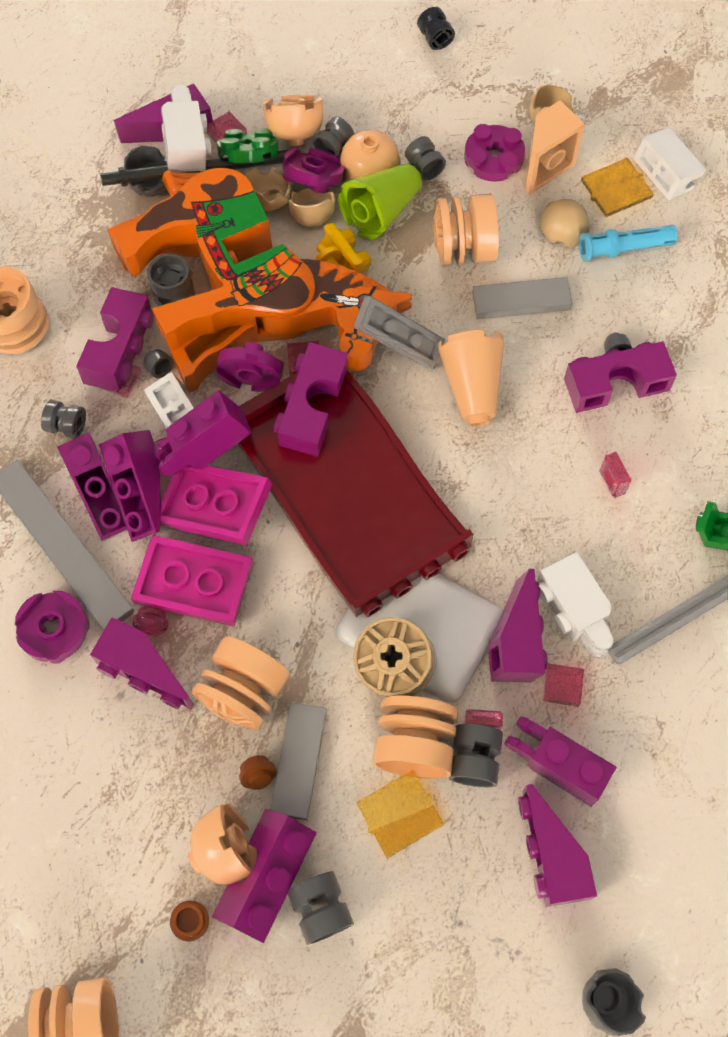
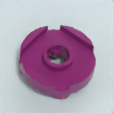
[464,124,525,182]
[282,147,345,193]
[216,342,284,392]
[15,590,90,664]

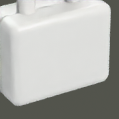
[336,574,503,702]

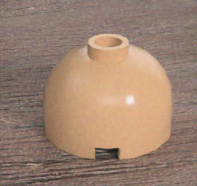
[263,95,323,146]
[340,129,400,182]
[188,803,257,885]

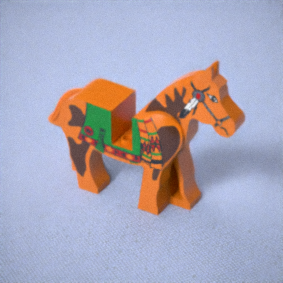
[107,168,412,393]

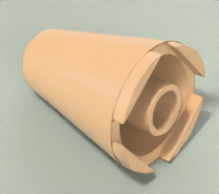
[438,330,504,427]

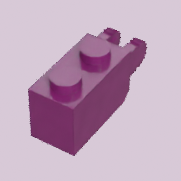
[153,390,252,476]
[505,716,617,807]

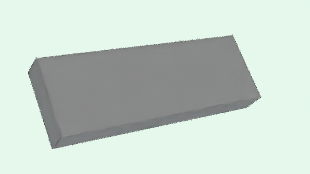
[472,277,573,319]
[353,296,446,369]
[270,702,327,821]

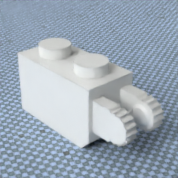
[161,84,211,172]
[537,552,614,658]

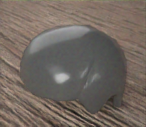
[124,145,167,197]
[582,968,646,1036]

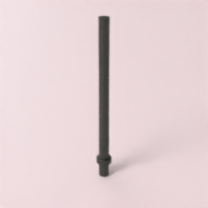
[100,149,301,187]

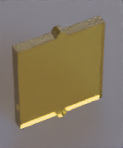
[581,158,654,217]
[356,770,444,859]

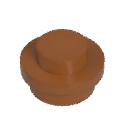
[239,755,277,790]
[170,900,209,942]

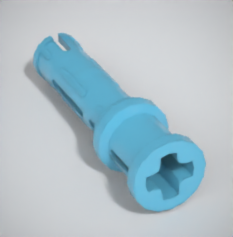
[579,224,678,262]

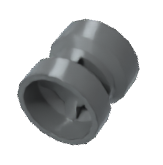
[313,116,354,157]
[405,136,446,181]
[41,399,86,439]

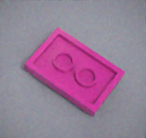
[160,465,272,545]
[131,535,254,627]

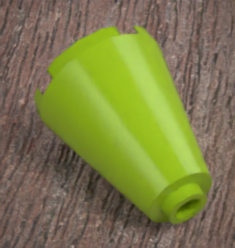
[338,164,422,240]

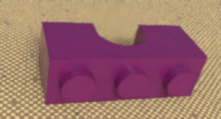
[76,287,154,393]
[564,341,677,413]
[274,342,348,457]
[212,809,317,943]

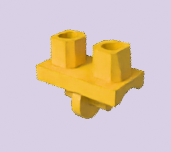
[315,223,371,273]

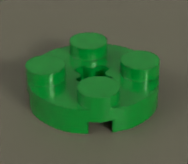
[217,128,279,163]

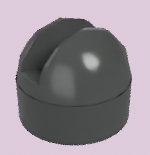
[604,332,632,353]
[144,349,173,378]

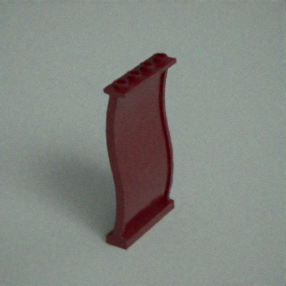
[237,370,474,617]

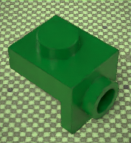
[696,501,728,551]

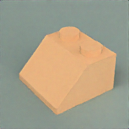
[525,100,585,195]

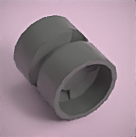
[147,253,195,306]
[449,724,503,788]
[288,871,354,945]

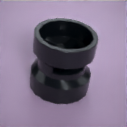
[417,7,455,50]

